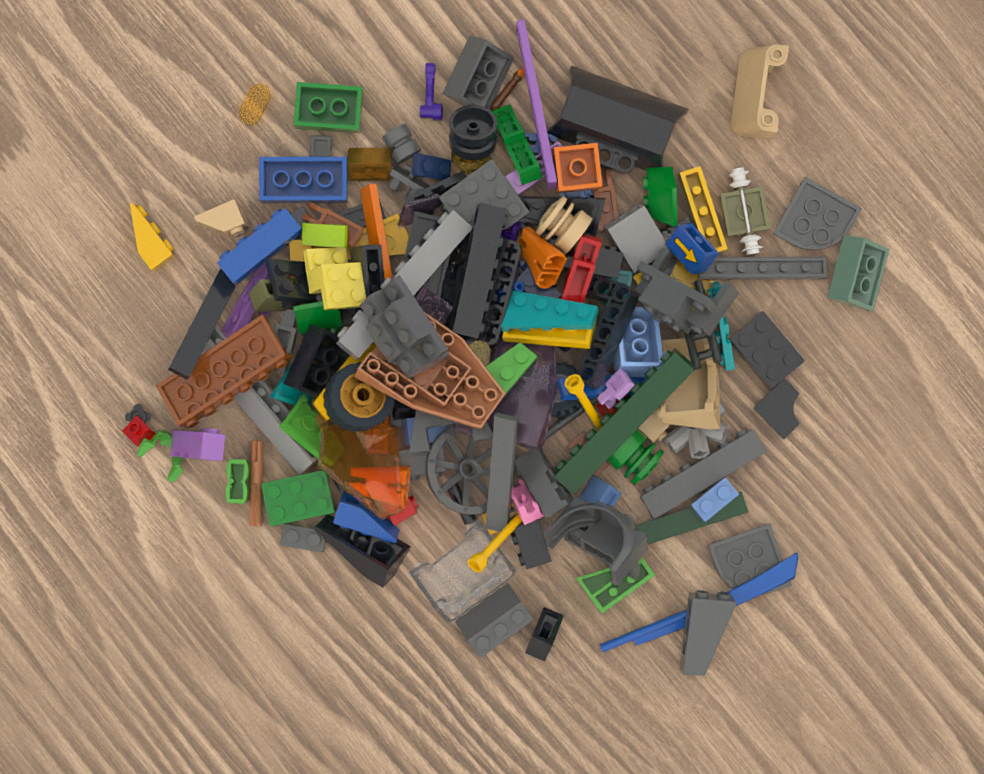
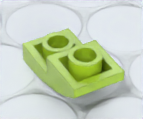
[302,223,348,247]

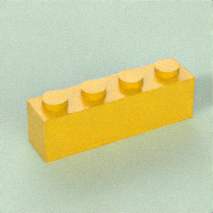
[678,166,728,253]

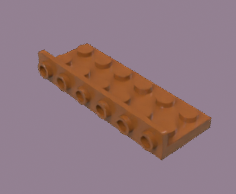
[156,315,292,429]

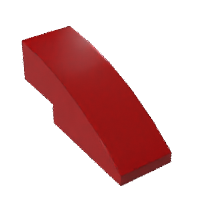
[561,233,602,303]

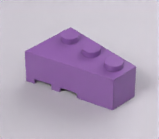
[170,428,225,461]

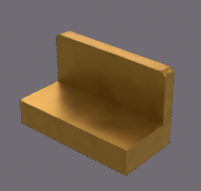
[347,148,392,181]

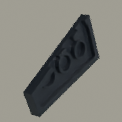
[519,196,606,237]

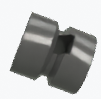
[382,124,421,164]

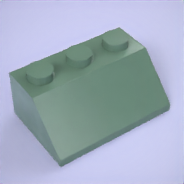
[827,235,889,311]

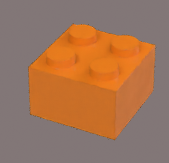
[552,143,603,194]

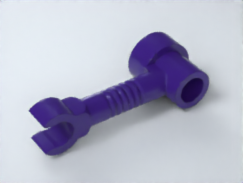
[420,63,443,121]

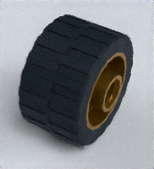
[323,362,395,432]

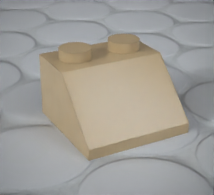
[194,199,249,238]

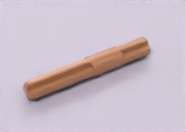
[249,440,263,526]

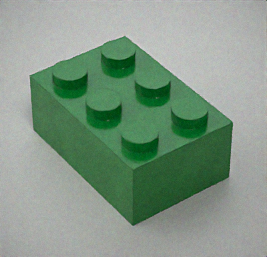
[294,82,363,134]
[261,470,336,526]

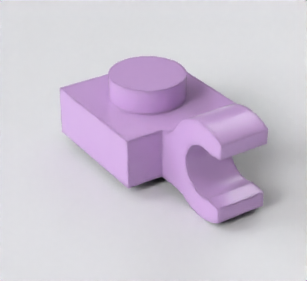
[597,369,635,409]

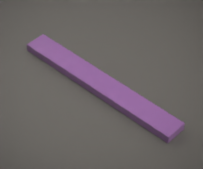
[516,19,557,190]

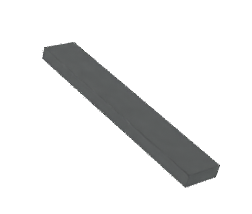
[698,256,828,280]
[485,413,518,532]

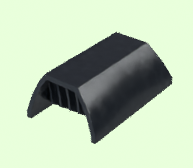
[547,66,689,175]

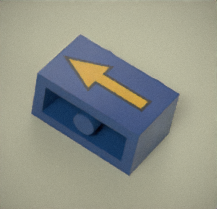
[666,223,719,275]

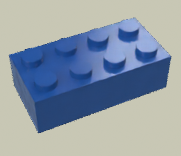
[259,157,348,203]

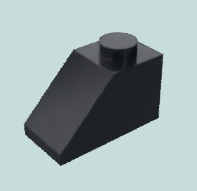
[525,607,564,661]

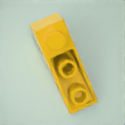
[130,202,174,272]

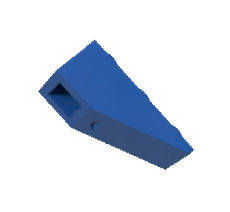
[333,491,400,543]

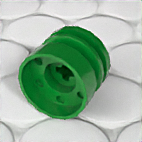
[606,429,664,486]

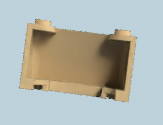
[730,44,789,140]
[657,337,720,430]

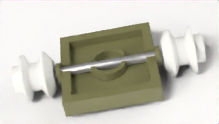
[720,167,771,255]

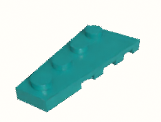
[707,281,735,371]

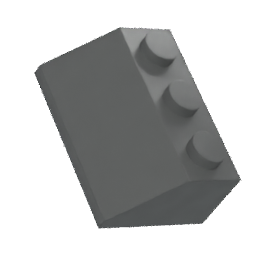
[442,36,514,110]
[455,583,534,658]

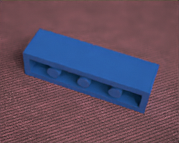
[217,208,302,286]

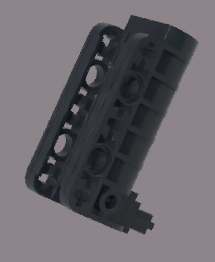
[456,233,528,359]

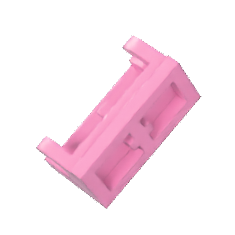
[511,477,544,525]

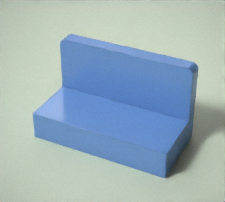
[579,476,622,507]

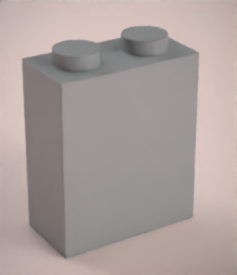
[603,203,670,273]

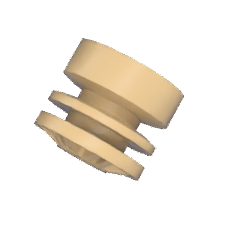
[535,196,593,255]

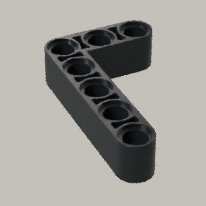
[577,274,638,389]

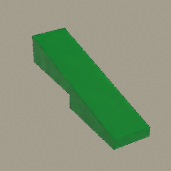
[492,104,542,185]

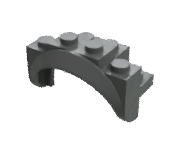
[360,275,450,379]

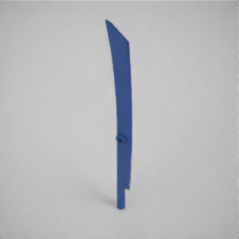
[600,553,798,652]

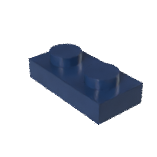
[411,153,452,181]

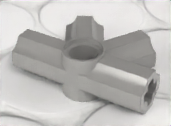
[663,404,729,459]

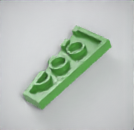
[485,343,537,399]

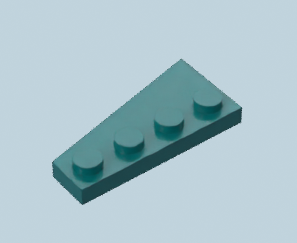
[501,290,598,332]

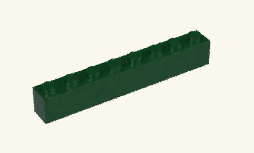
[554,348,695,494]

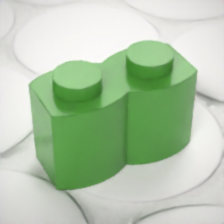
[226,459,250,504]

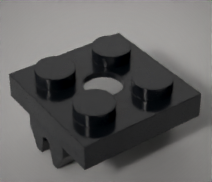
[266,258,316,309]

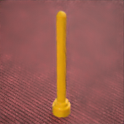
[565,374,600,428]
[467,499,537,573]

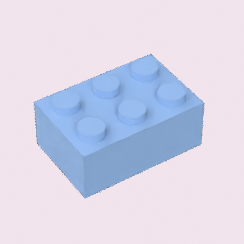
[610,307,663,377]

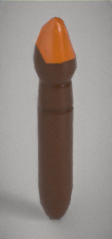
[491,68,524,111]

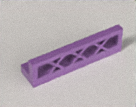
[221,261,291,338]

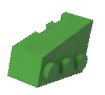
[576,557,655,614]

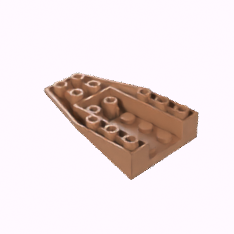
[355,312,506,429]

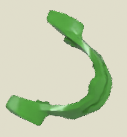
[137,430,183,482]

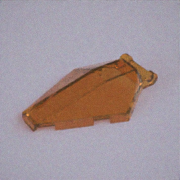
[314,414,402,520]

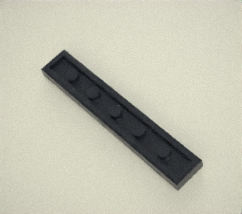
[168,268,236,380]

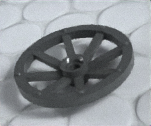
[425,424,514,515]

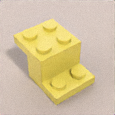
[303,247,366,310]

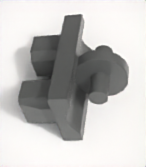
[388,164,430,197]

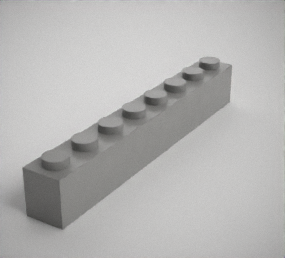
[336,210,472,360]
[200,326,319,475]

